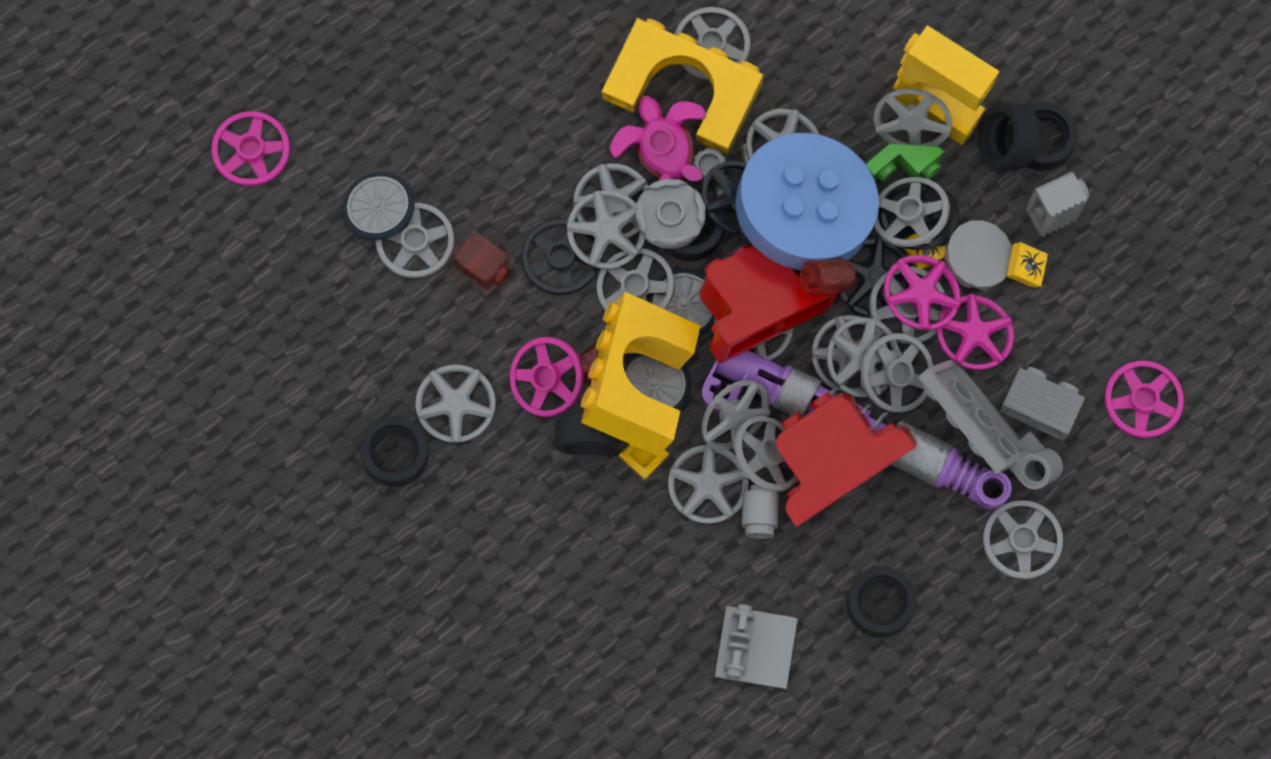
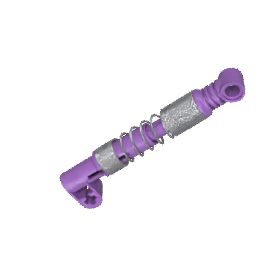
[702,350,1012,510]

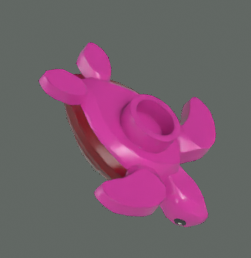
[610,96,706,182]

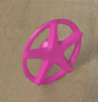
[211,111,290,186]
[884,255,961,330]
[937,294,1014,370]
[510,337,584,417]
[1104,361,1184,438]

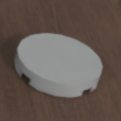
[636,179,705,249]
[944,220,1012,290]

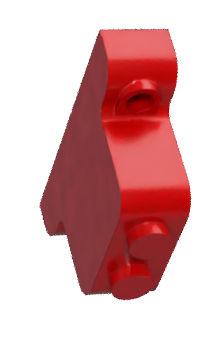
[699,245,839,364]
[776,392,918,527]

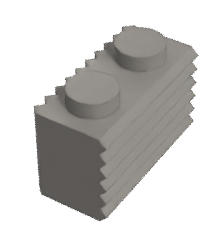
[1026,172,1089,237]
[999,367,1085,441]

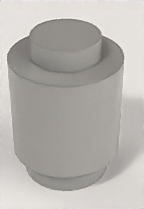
[742,485,779,539]

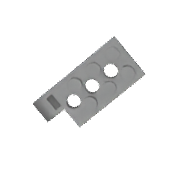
[918,360,1063,489]

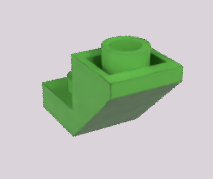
[866,144,944,182]

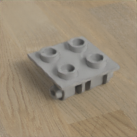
[715,604,798,689]

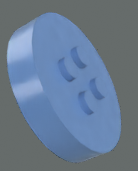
[735,133,879,271]

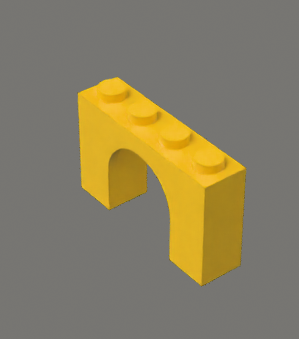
[602,18,763,156]
[893,25,999,146]
[581,292,701,456]

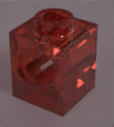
[453,231,510,291]

